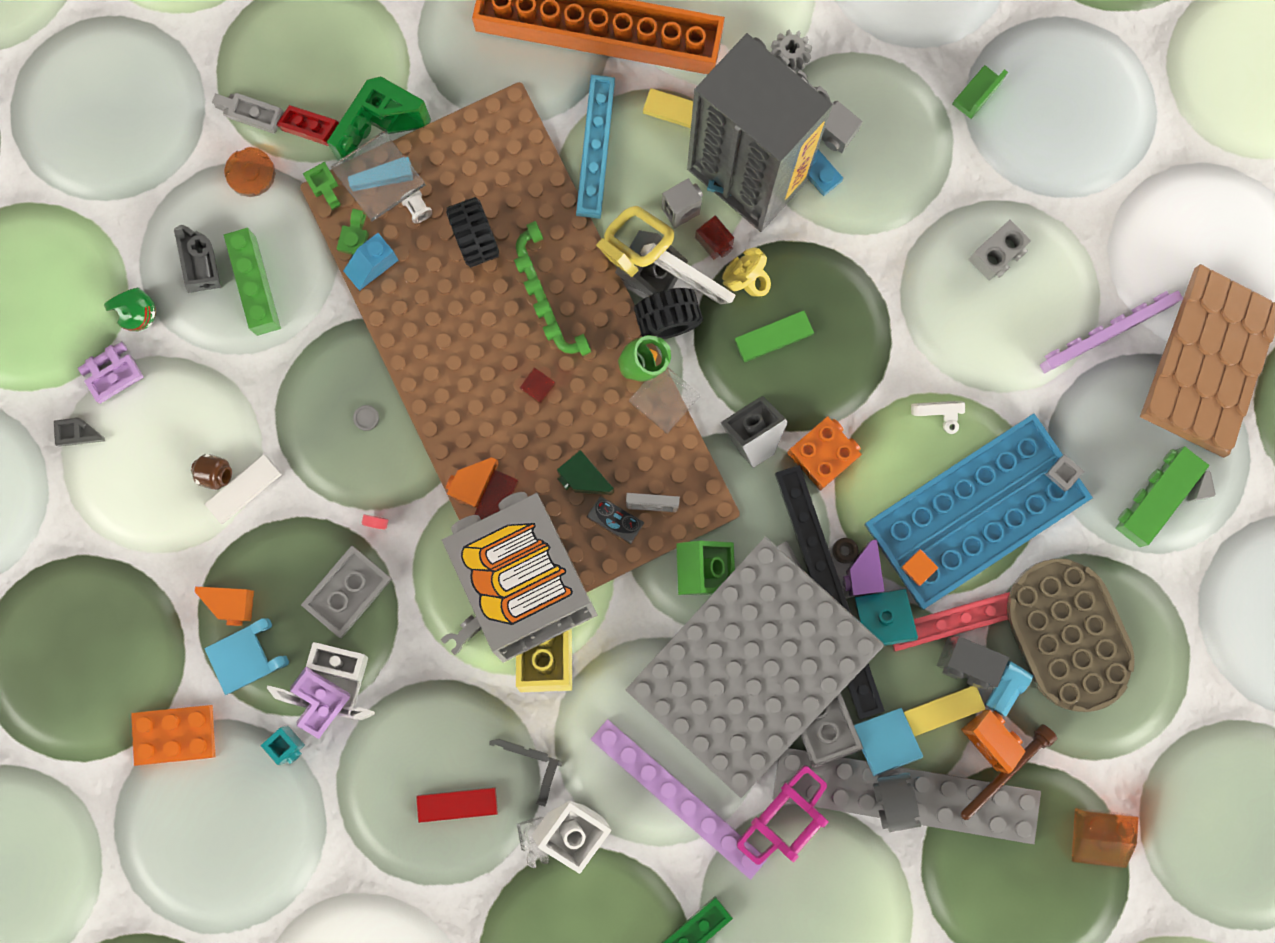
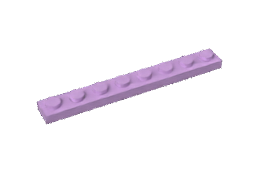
[590,719,767,880]

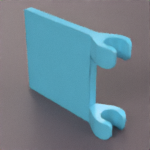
[204,618,289,695]

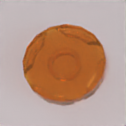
[224,147,276,197]

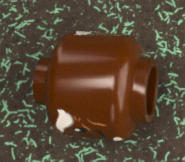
[191,454,232,490]

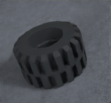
[446,197,499,268]
[634,288,703,339]

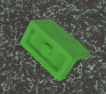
[952,65,1008,119]

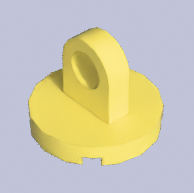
[722,247,771,297]

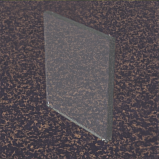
[331,131,426,221]

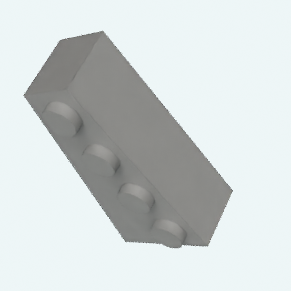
[782,56,862,154]

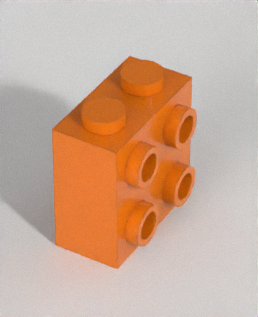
[787,416,862,491]

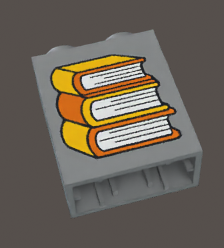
[442,492,598,663]

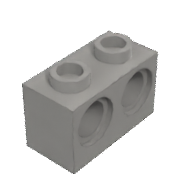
[968,220,1031,280]

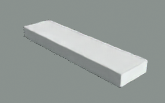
[640,243,736,304]

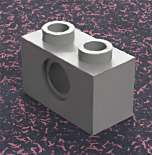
[662,178,703,229]

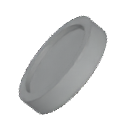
[353,405,379,431]

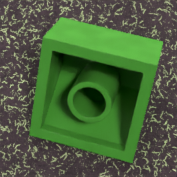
[676,541,735,595]

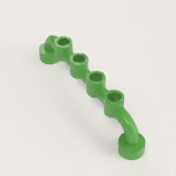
[514,221,592,356]

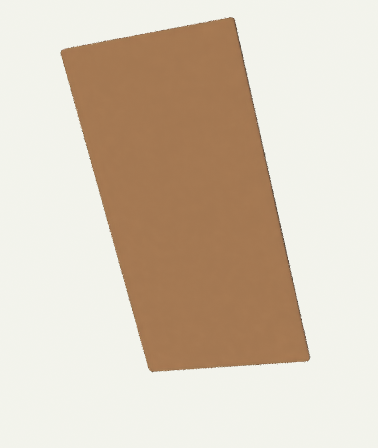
[301,82,740,592]

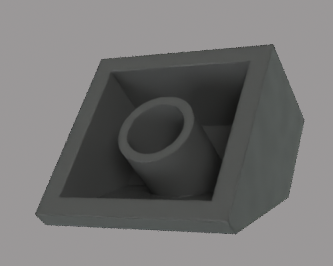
[615,230,688,296]

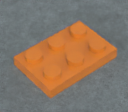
[131,705,216,766]

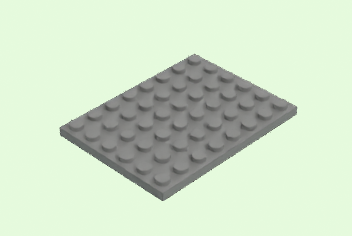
[626,536,885,798]

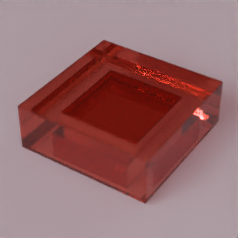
[520,367,556,404]

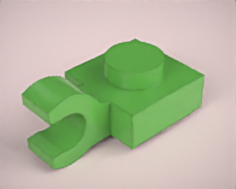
[303,162,341,210]
[337,209,369,255]

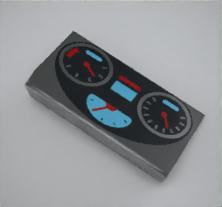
[587,496,644,544]

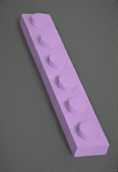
[1040,291,1183,374]

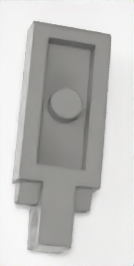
[212,93,284,134]

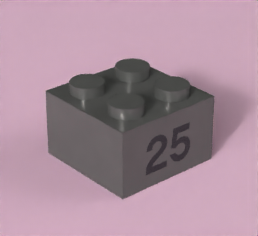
[937,636,1009,690]

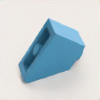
[343,233,399,291]

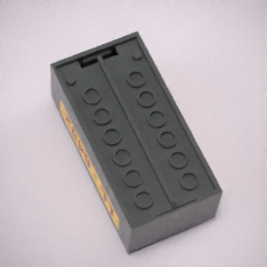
[687,33,833,232]

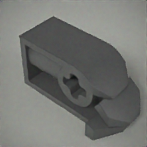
[174,225,221,293]

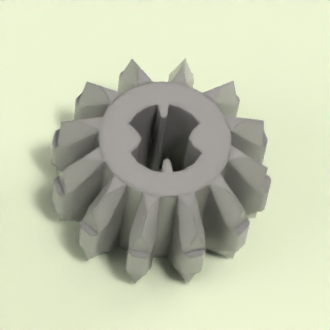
[771,29,812,72]

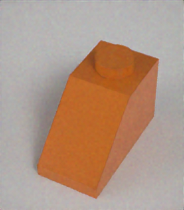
[446,457,499,509]
[195,586,254,626]

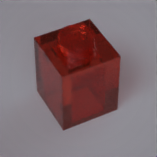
[695,215,735,260]

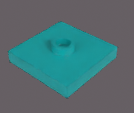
[855,589,918,646]

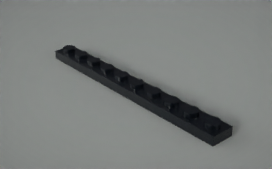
[775,465,885,719]

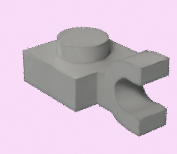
[441,615,482,655]

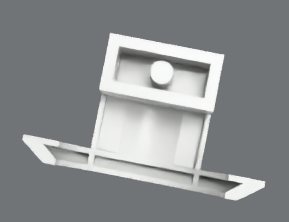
[267,642,375,720]

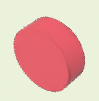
[361,514,389,530]

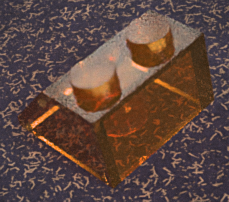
[1072,808,1139,868]

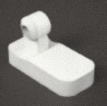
[911,401,965,434]

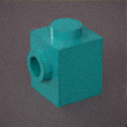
[260,726,305,765]

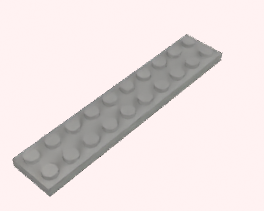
[772,748,1041,845]

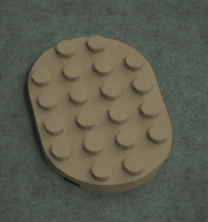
[1007,559,1134,712]

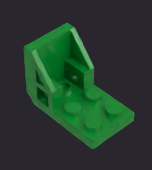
[327,76,431,164]

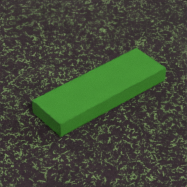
[735,311,814,363]

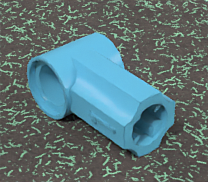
[985,660,1033,717]

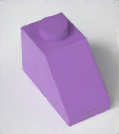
[843,540,884,596]

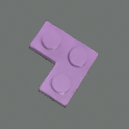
[290,667,350,739]

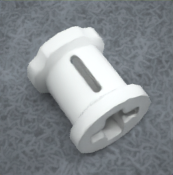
[401,190,432,224]

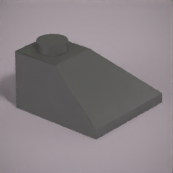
[721,396,788,468]

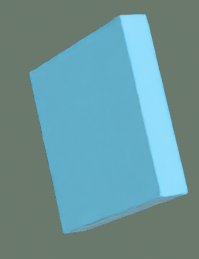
[854,708,923,776]

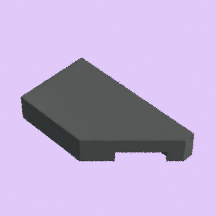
[54,418,105,447]

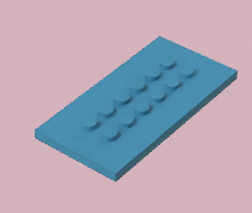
[864,414,1093,610]

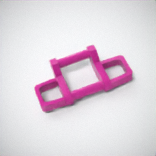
[737,765,829,865]

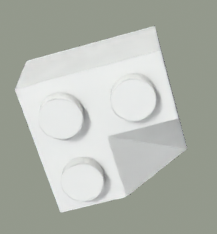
[532,801,611,874]

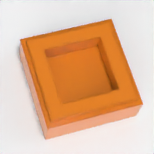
[900,549,938,586]

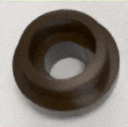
[832,538,858,564]

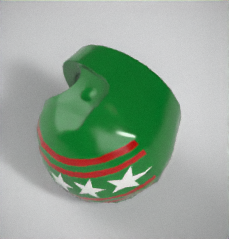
[104,287,156,332]

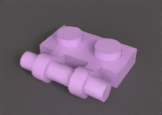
[78,341,144,404]

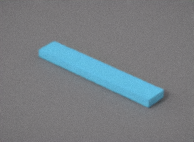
[576,75,615,219]

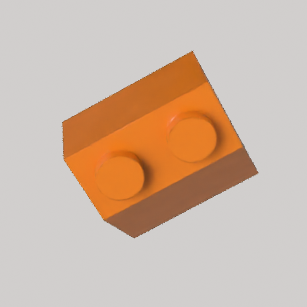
[961,710,1026,774]

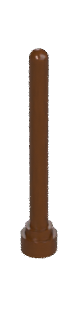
[961,724,1058,820]

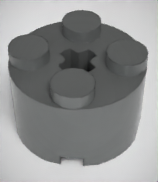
[873,773,921,832]

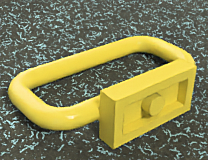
[596,206,674,277]

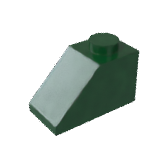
[557,450,614,495]

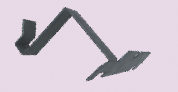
[489,739,562,807]

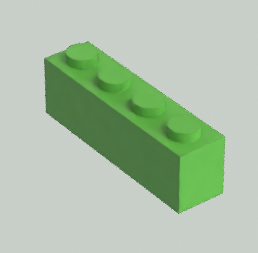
[223,227,281,336]
[1115,446,1210,547]

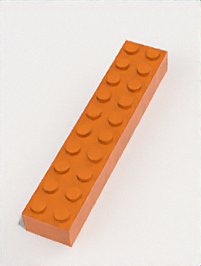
[472,0,725,75]

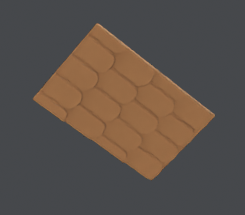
[1140,264,1275,458]

